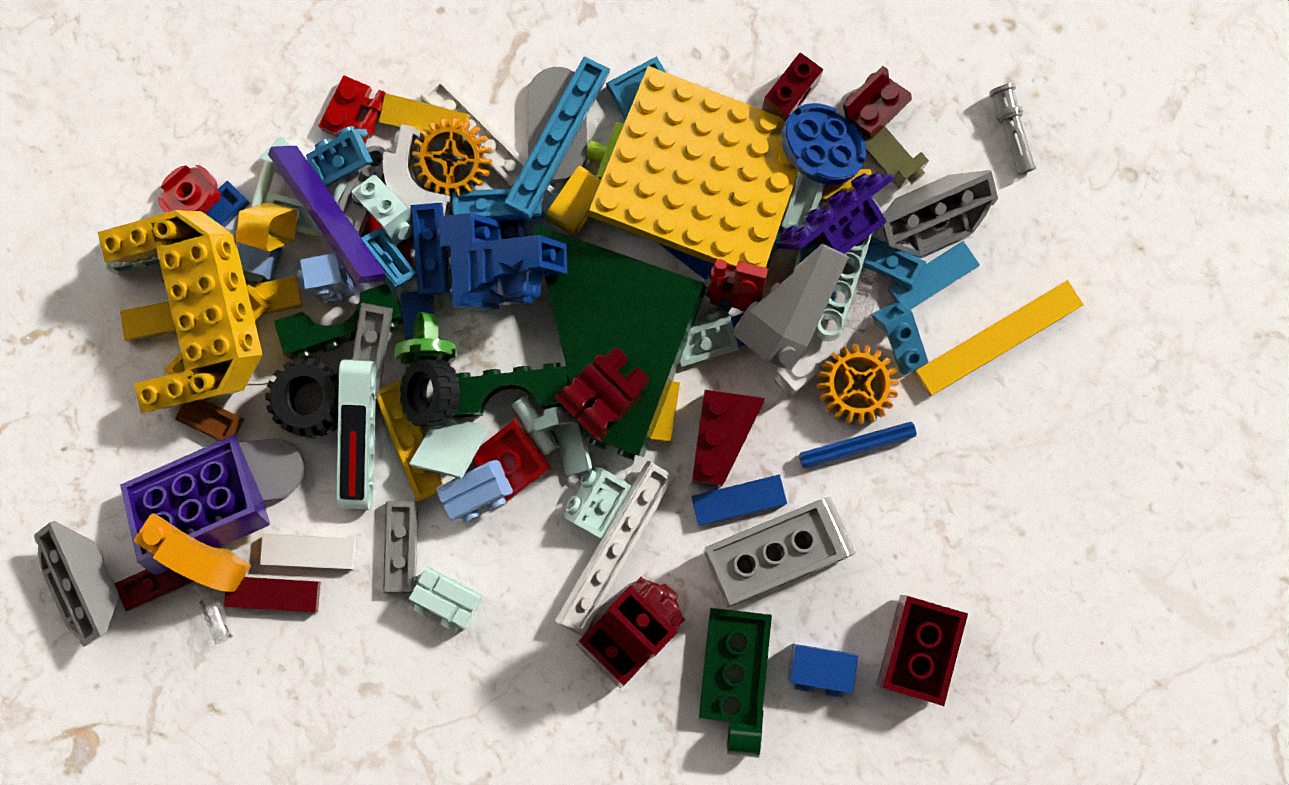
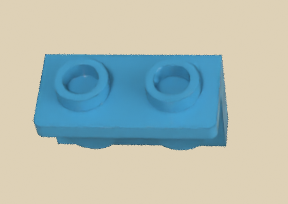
[306,126,373,187]

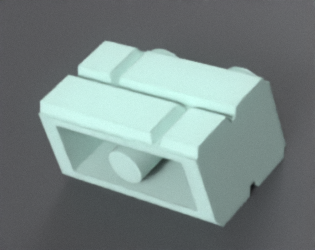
[408,567,484,632]

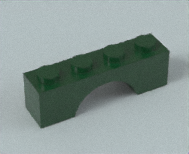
[274,284,404,360]
[452,363,570,419]

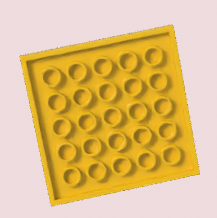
[588,66,798,268]

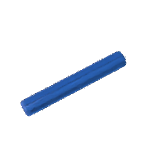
[799,422,917,468]

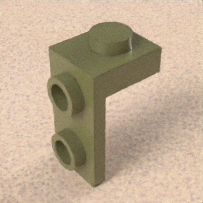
[865,127,929,189]

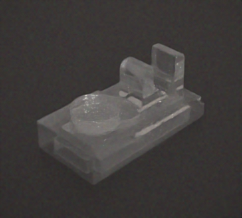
[843,269,883,333]

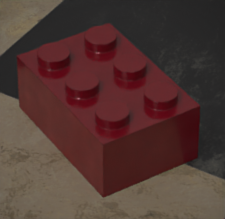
[876,595,968,706]

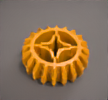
[411,117,493,197]
[816,344,899,426]

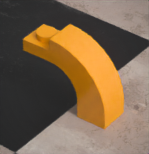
[133,514,252,592]

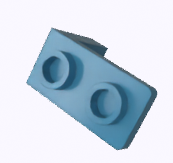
[871,302,928,375]

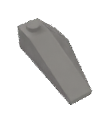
[732,244,848,371]

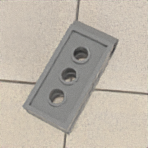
[703,497,856,608]

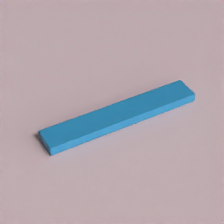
[503,56,610,220]

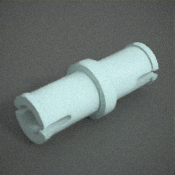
[512,395,560,457]

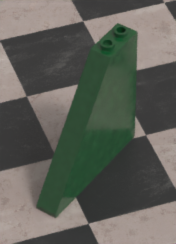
[534,225,707,460]

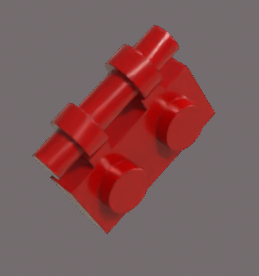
[318,75,386,144]
[708,259,768,312]

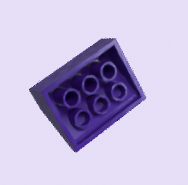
[120,435,270,576]

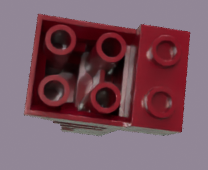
[576,576,686,688]

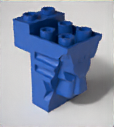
[437,212,568,313]

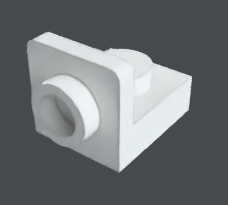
[773,353,820,395]

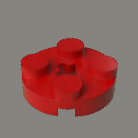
[158,165,221,214]

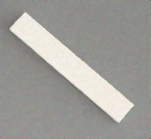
[420,76,559,217]
[555,461,675,637]

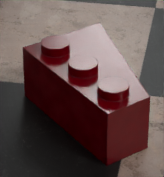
[691,390,765,487]

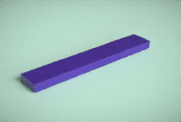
[268,145,386,284]

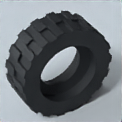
[400,359,460,426]

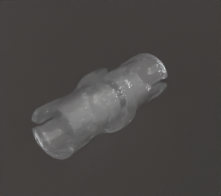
[191,583,234,644]

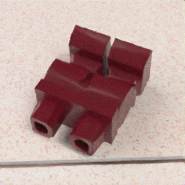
[555,347,650,442]

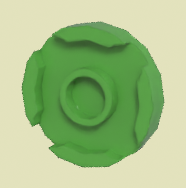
[395,312,457,365]

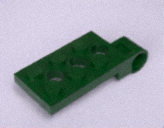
[698,608,772,758]

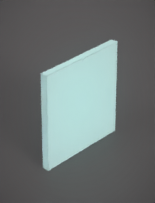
[409,418,489,479]

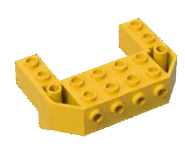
[98,210,263,413]

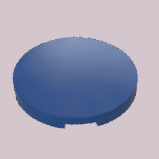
[781,103,866,185]

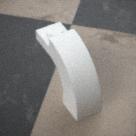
[383,124,452,216]

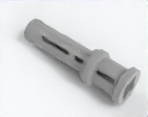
[989,83,1036,175]

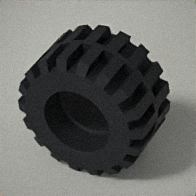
[265,358,339,438]

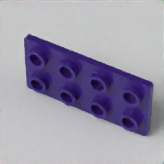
[775,172,894,254]

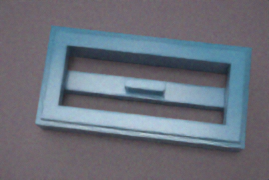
[361,227,417,291]

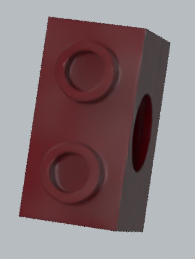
[761,52,824,121]

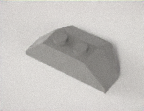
[882,170,998,257]
[34,521,119,647]

